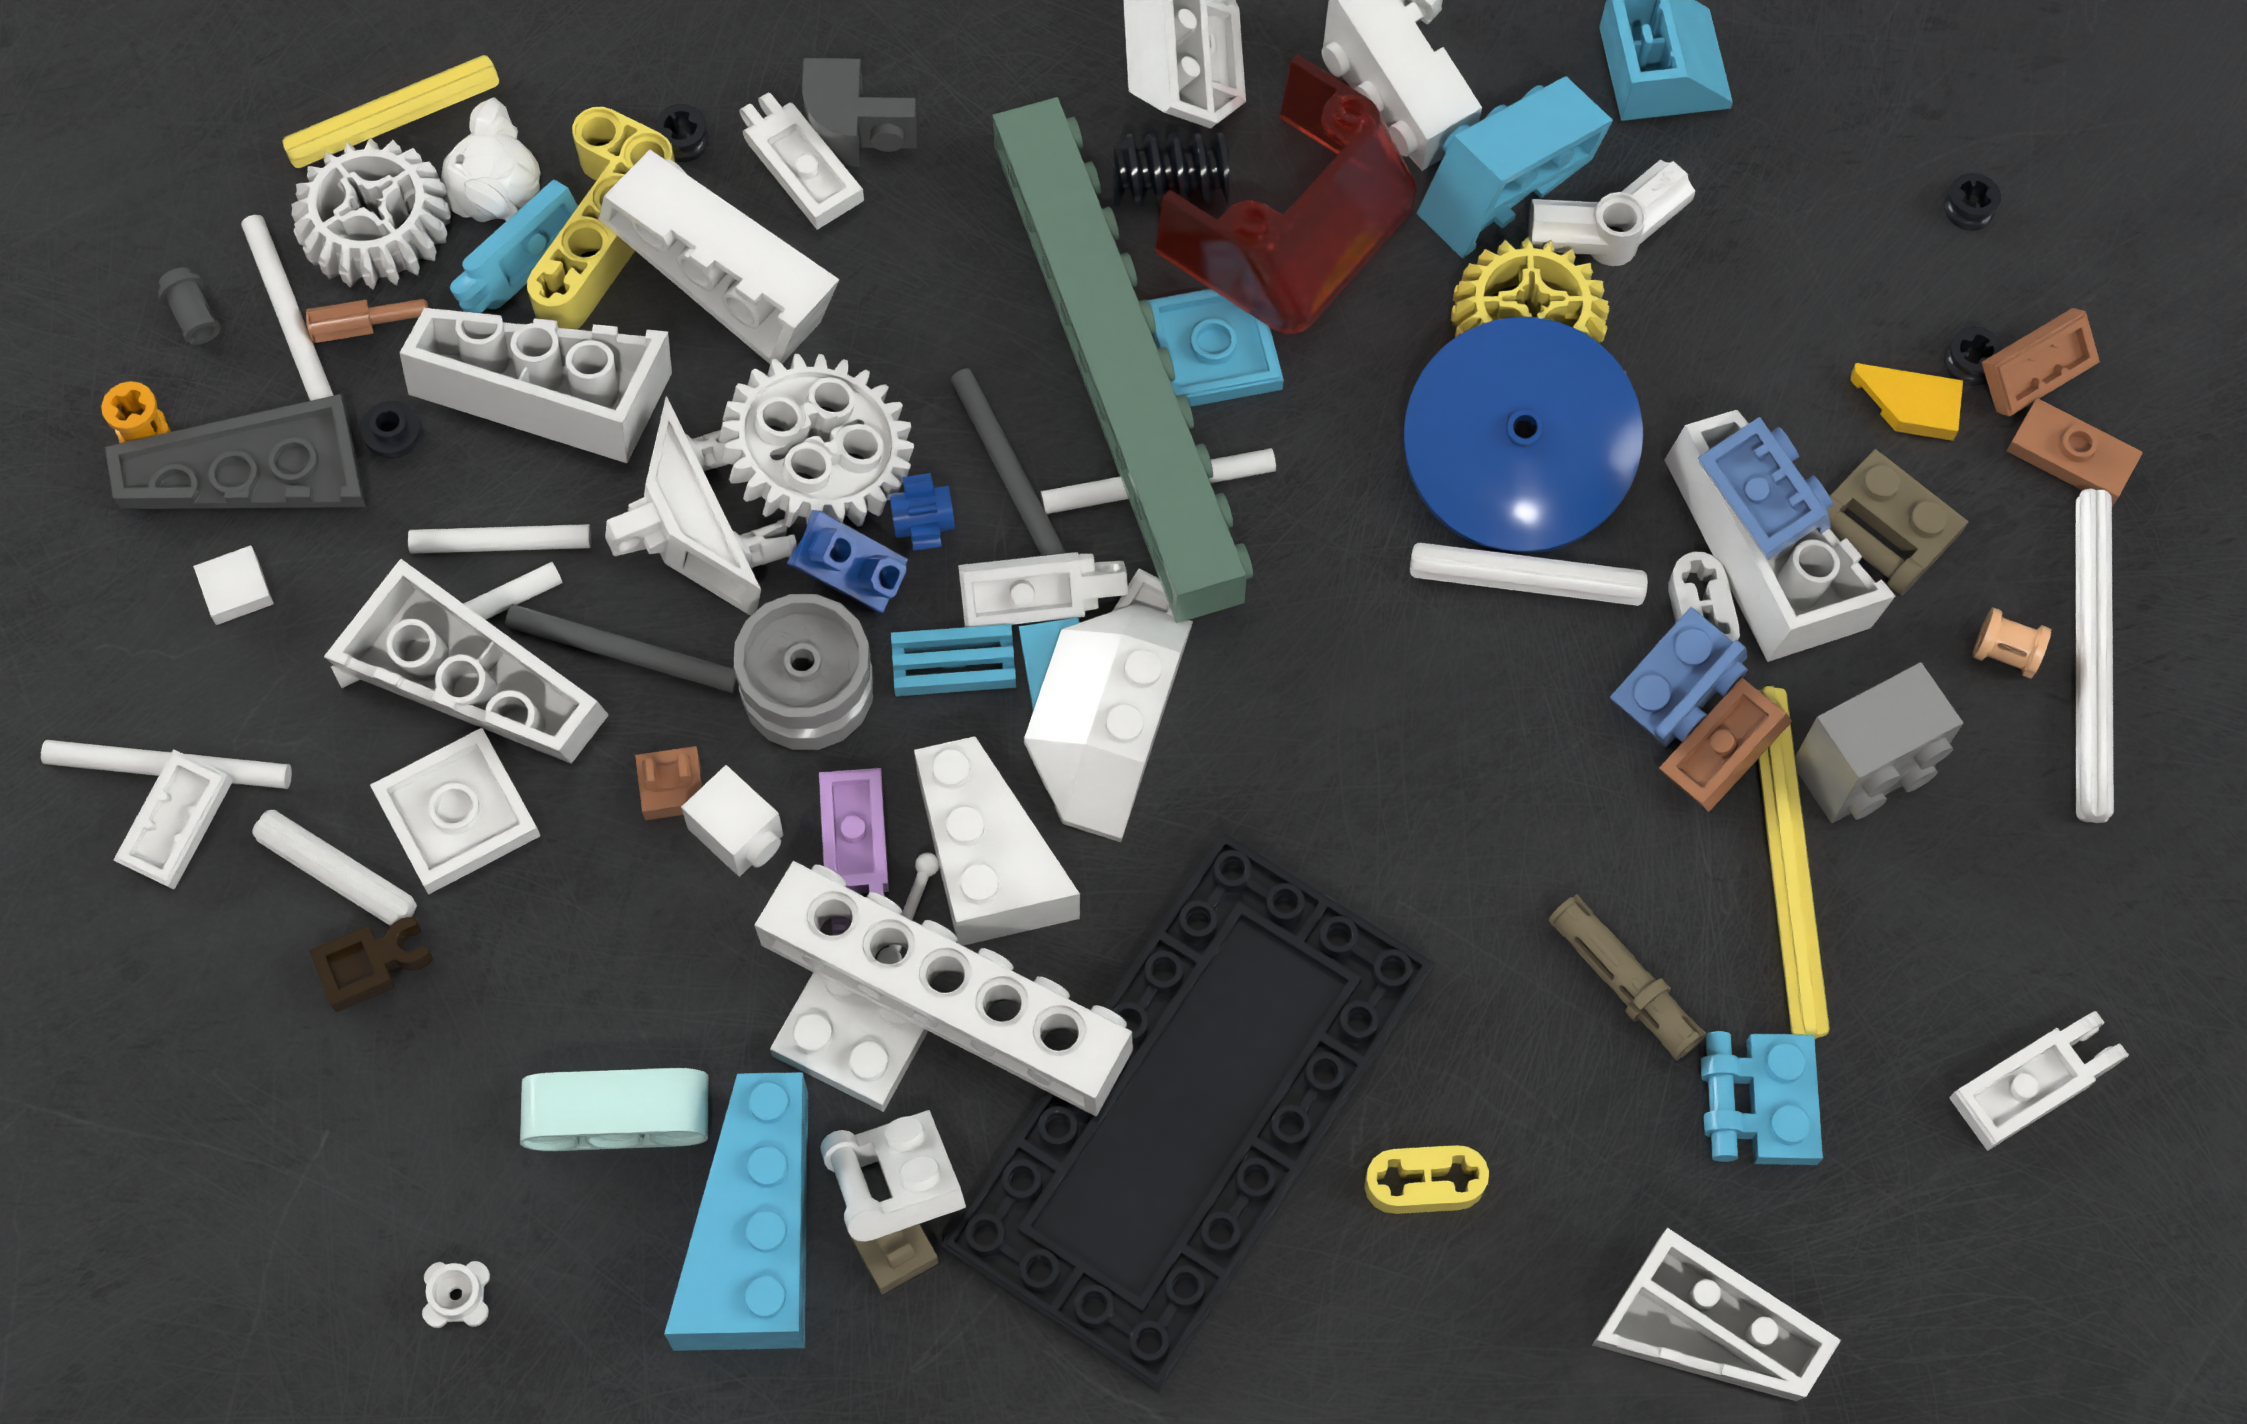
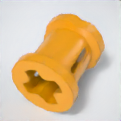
[101,381,170,443]

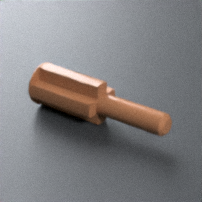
[306,299,429,344]

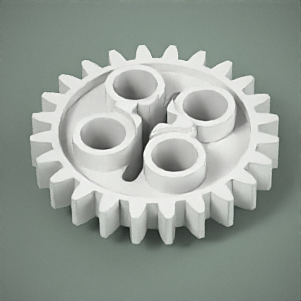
[719,354,914,527]

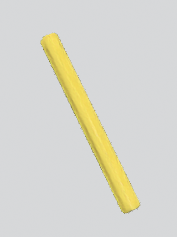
[1758,686,1830,1039]

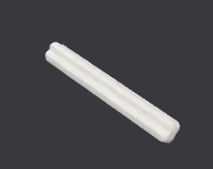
[1410,543,1648,606]

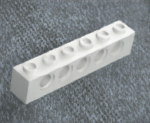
[755,861,1133,1117]

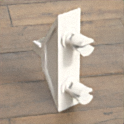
[605,396,797,616]

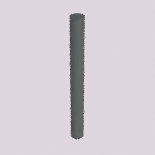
[950,368,1066,556]
[505,604,739,694]

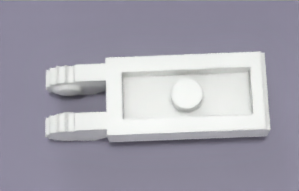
[1949,1011,2129,1151]

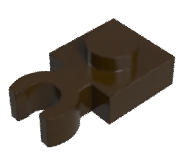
[309,917,433,1013]

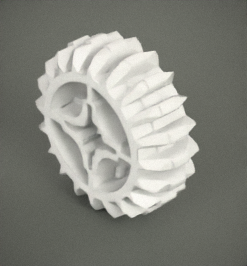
[291,138,451,290]

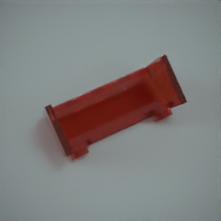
[1155,54,1417,334]

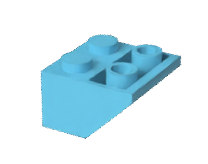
[1599,0,1733,121]

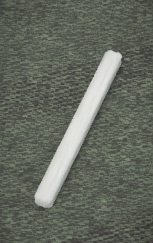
[2076,488,2114,823]

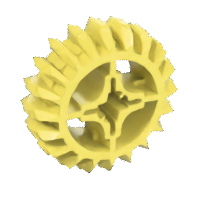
[1451,237,1609,344]

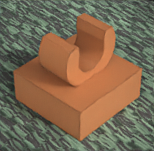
[635,746,703,821]

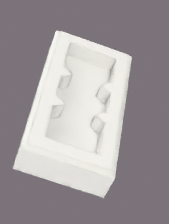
[114,749,234,890]

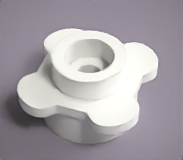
[422,1261,490,1328]

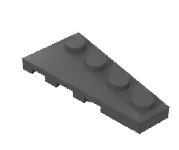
[105,394,366,509]

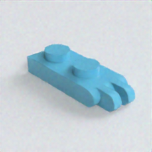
[450,179,578,313]

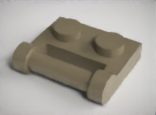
[1827,449,1969,596]

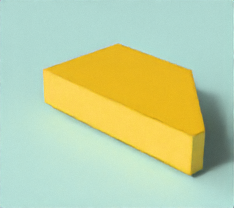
[1850,363,1963,441]

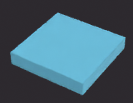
[1147,280,1284,407]

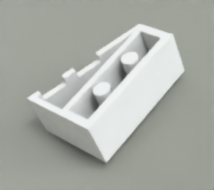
[914,736,1080,946]

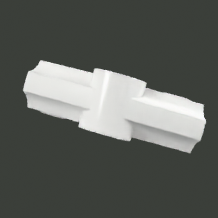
[1528,160,1695,266]

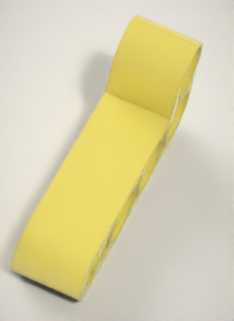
[527,107,675,330]

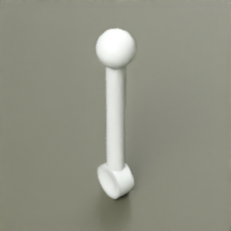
[877,853,939,964]

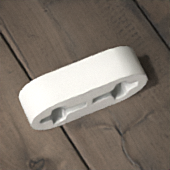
[1668,552,1740,642]

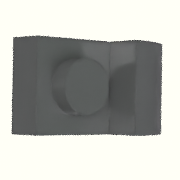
[802,58,918,167]

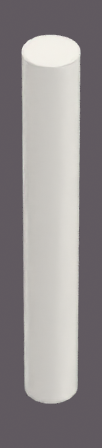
[408,524,592,554]

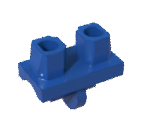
[787,510,908,613]

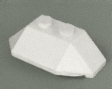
[1123,0,1246,128]
[1024,603,1193,842]

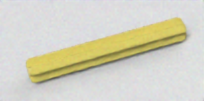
[282,55,499,168]

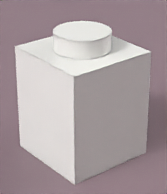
[681,765,784,877]

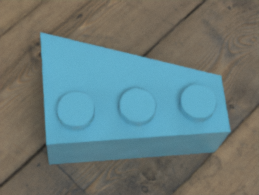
[1416,76,1613,259]

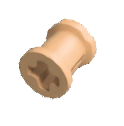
[1972,607,2051,679]

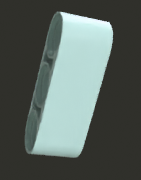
[520,1068,709,1151]

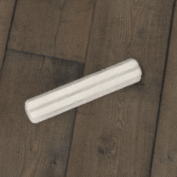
[252,810,417,926]

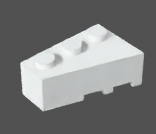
[1322,0,1482,171]
[1592,1228,1841,1401]

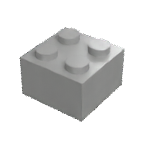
[1795,662,1963,823]

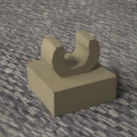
[850,1224,939,1295]

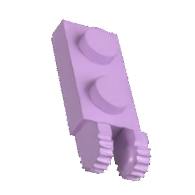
[819,768,889,936]

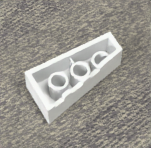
[598,149,839,364]
[400,308,672,463]
[1664,410,1896,662]
[324,559,608,764]

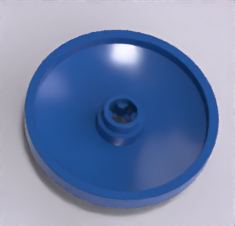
[1404,317,1643,555]

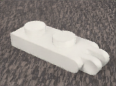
[739,92,864,229]

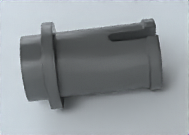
[158,267,221,345]

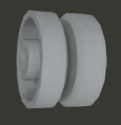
[734,594,874,750]

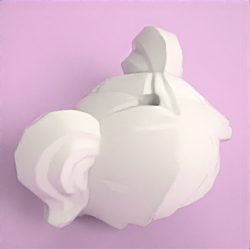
[441,97,541,222]

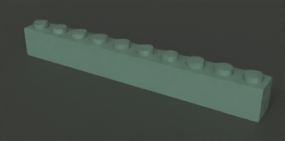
[993,97,1253,623]

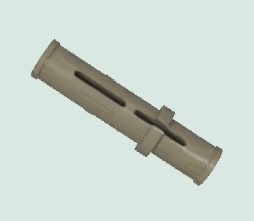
[1548,894,1707,1061]

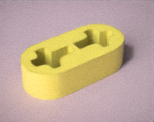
[1364,1145,1489,1214]

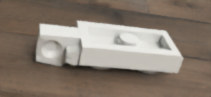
[958,552,1128,627]

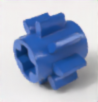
[889,473,955,551]

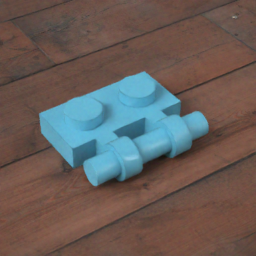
[1701,1031,1823,1165]

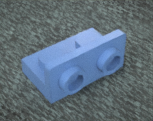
[1698,417,1834,560]
[1610,607,1748,748]

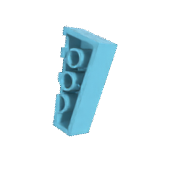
[664,1072,808,1351]

